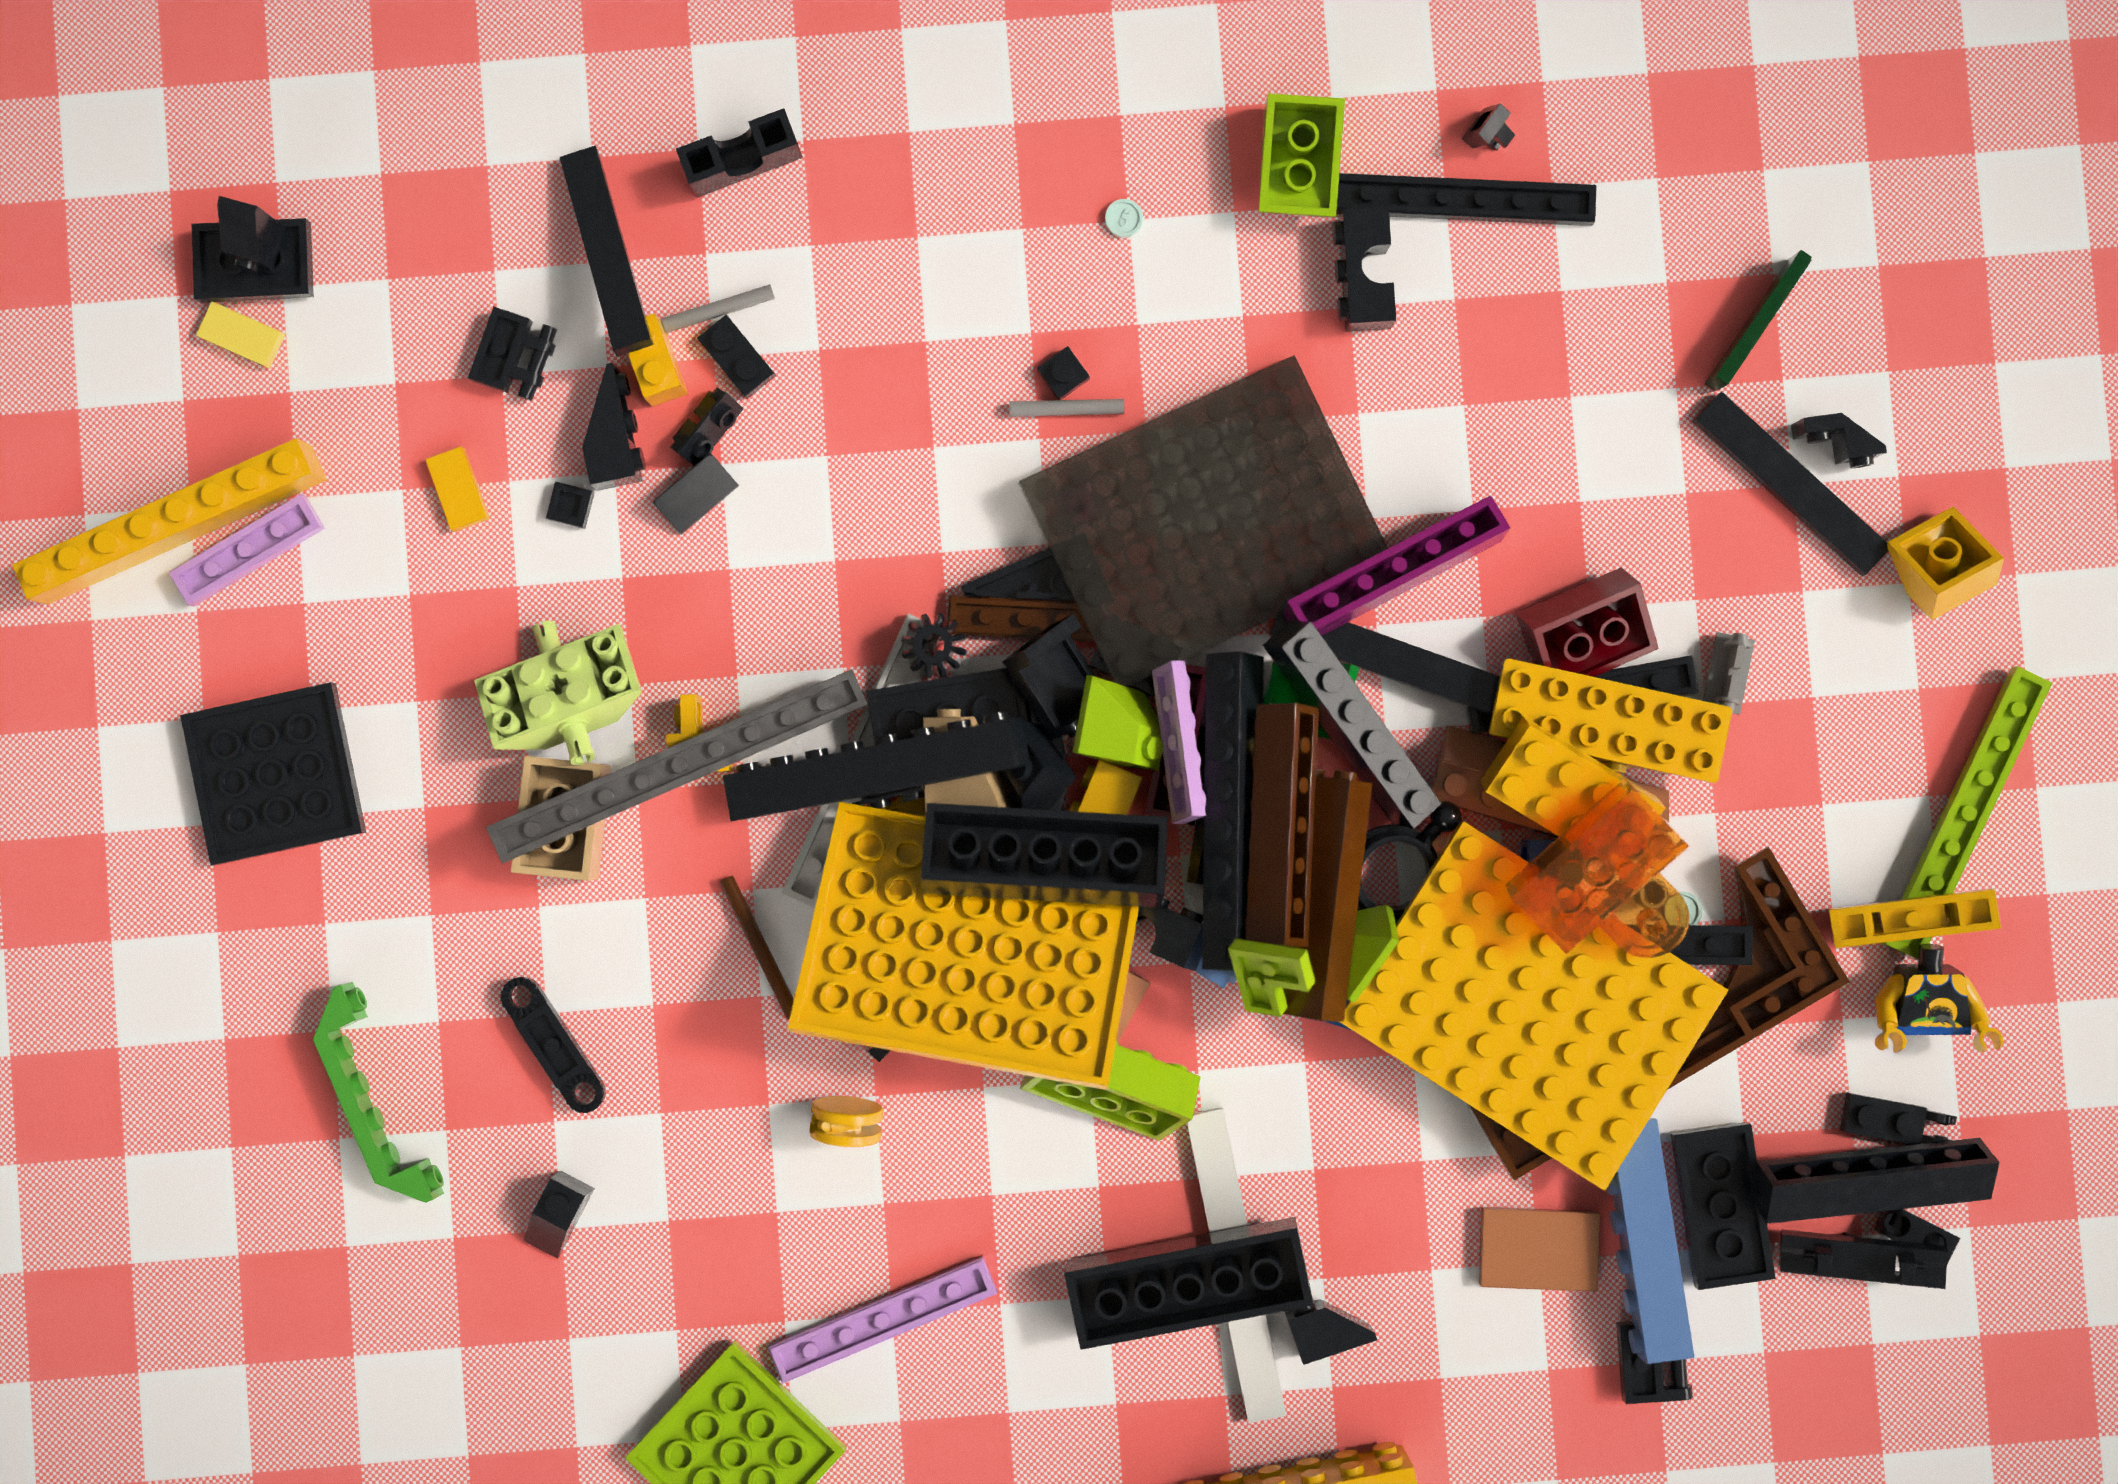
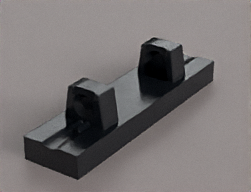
[1779,1229,1949,1289]

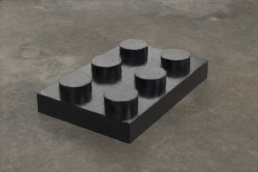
[191,218,314,303]

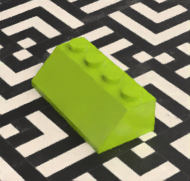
[1020,1041,1201,1141]

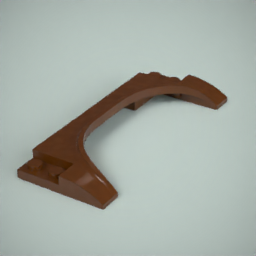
[1465,847,1850,1180]

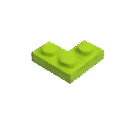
[1228,939,1315,1017]

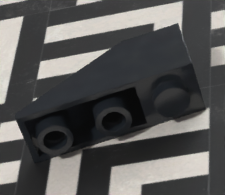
[582,363,646,491]

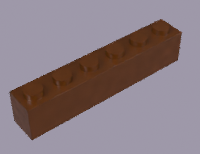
[1245,703,1319,947]

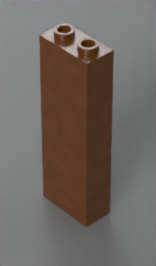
[1283,769,1372,1022]

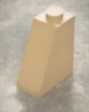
[923,709,1013,812]

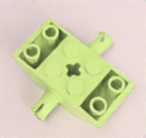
[474,621,642,765]

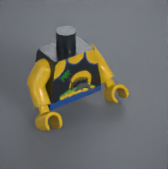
[1874,944,2004,1053]

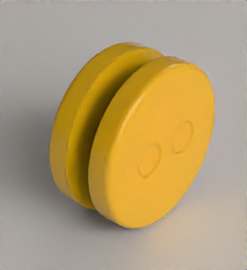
[809,1096,884,1147]

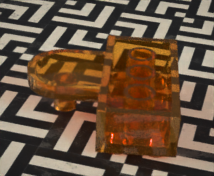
[1505,778,1689,958]

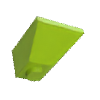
[1072,675,1163,771]
[1347,905,1399,1003]

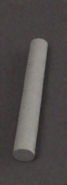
[661,284,775,333]
[1010,399,1124,417]

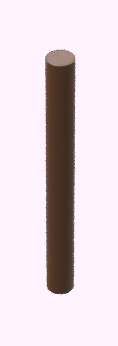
[719,875,794,1020]

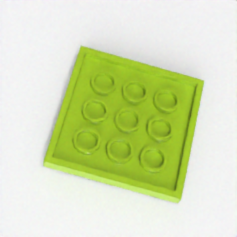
[625,1340,847,1484]

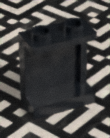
[1002,614,1096,739]

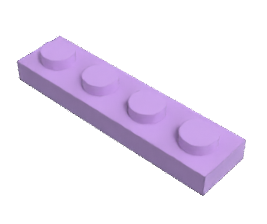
[169,494,325,607]
[1152,661,1206,824]

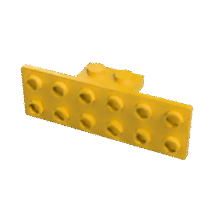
[1489,658,1732,783]

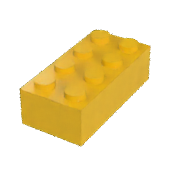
[1480,716,1665,873]

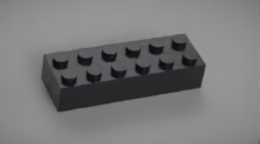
[921,803,1167,908]
[1064,1216,1314,1350]

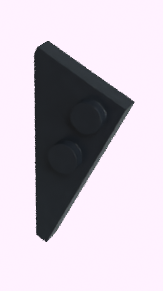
[961,533,1114,604]

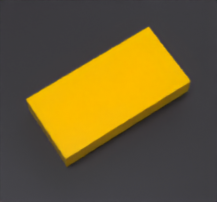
[425,446,490,532]

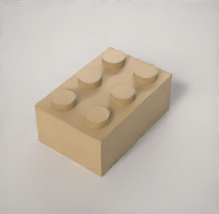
[511,756,612,881]

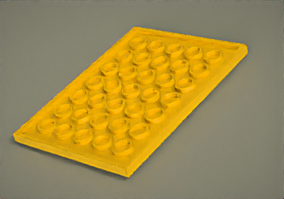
[788,802,1139,1090]
[1339,821,1728,1191]

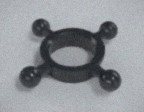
[1357,801,1462,920]

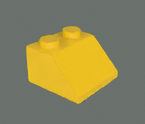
[1887,506,2004,621]

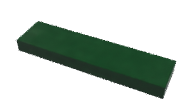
[1705,250,1812,391]

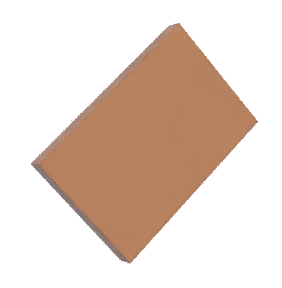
[1479,1207,1600,1292]

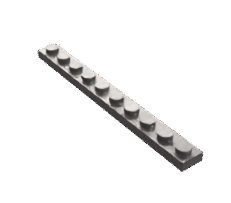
[486,669,868,863]

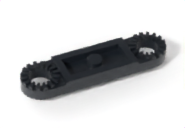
[500,977,606,1113]

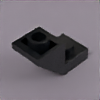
[1791,413,1887,469]

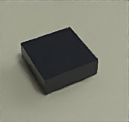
[546,481,595,529]

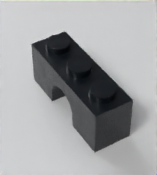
[676,108,803,198]
[1332,206,1396,332]
[1136,898,1203,971]

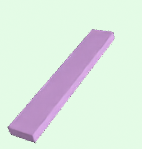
[767,1255,998,1384]

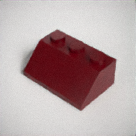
[1516,567,1659,677]

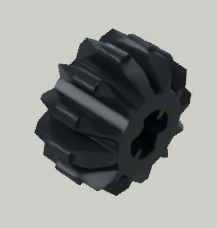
[901,613,967,679]

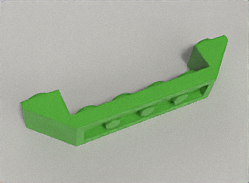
[313,982,444,1203]

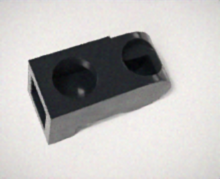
[1874,1209,1961,1262]

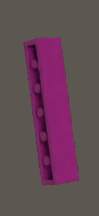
[1283,495,1511,636]

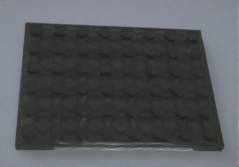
[1018,355,1388,687]

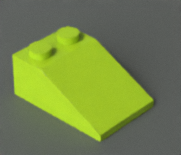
[1258,93,1345,218]

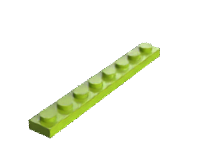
[1881,666,2053,961]

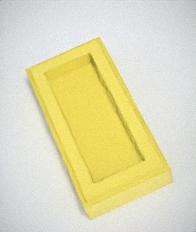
[196,301,286,369]

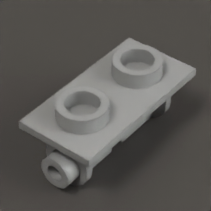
[1703,632,1755,715]

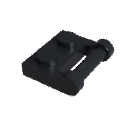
[1616,1321,1693,1404]

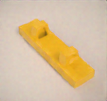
[1828,888,2001,948]

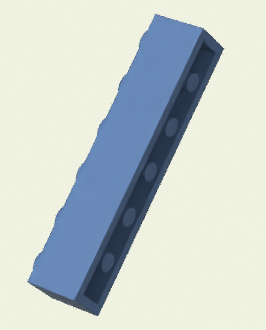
[1606,1117,1695,1364]

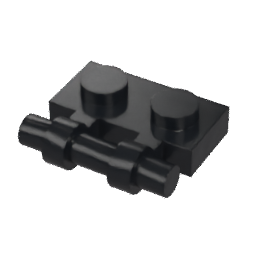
[468,306,557,402]

